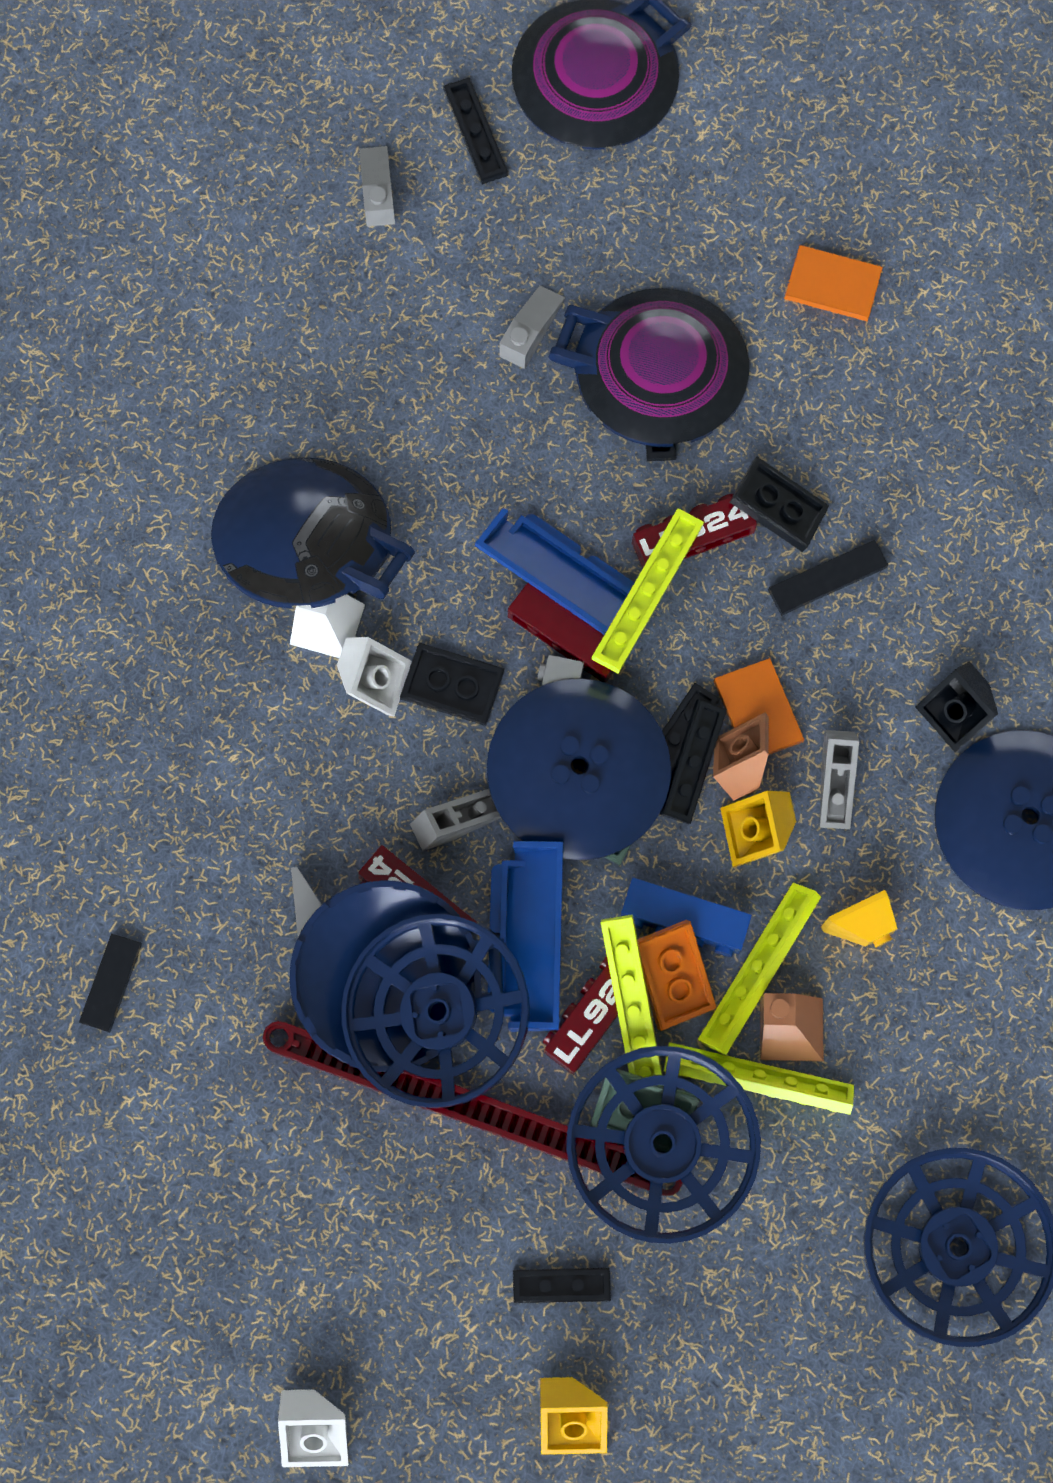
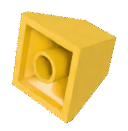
[720,791,796,867]
[821,890,897,948]
[540,1377,608,1455]

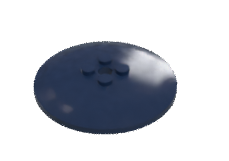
[487,679,671,861]
[934,730,1053,910]

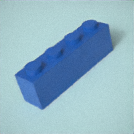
[621,877,752,957]

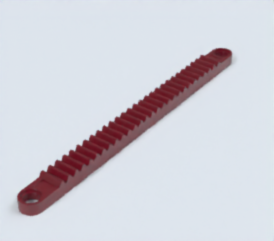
[263,1021,683,1197]

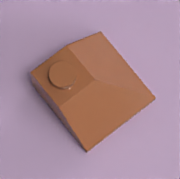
[713,712,769,800]
[760,993,824,1062]

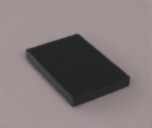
[730,456,829,552]
[400,642,505,726]

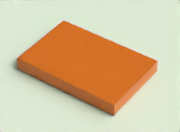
[784,245,883,322]
[713,658,804,755]
[637,920,717,1031]

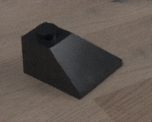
[915,661,998,752]

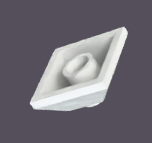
[290,594,365,658]
[337,637,412,717]
[278,1390,348,1467]

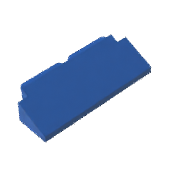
[475,507,634,635]
[488,841,563,1032]

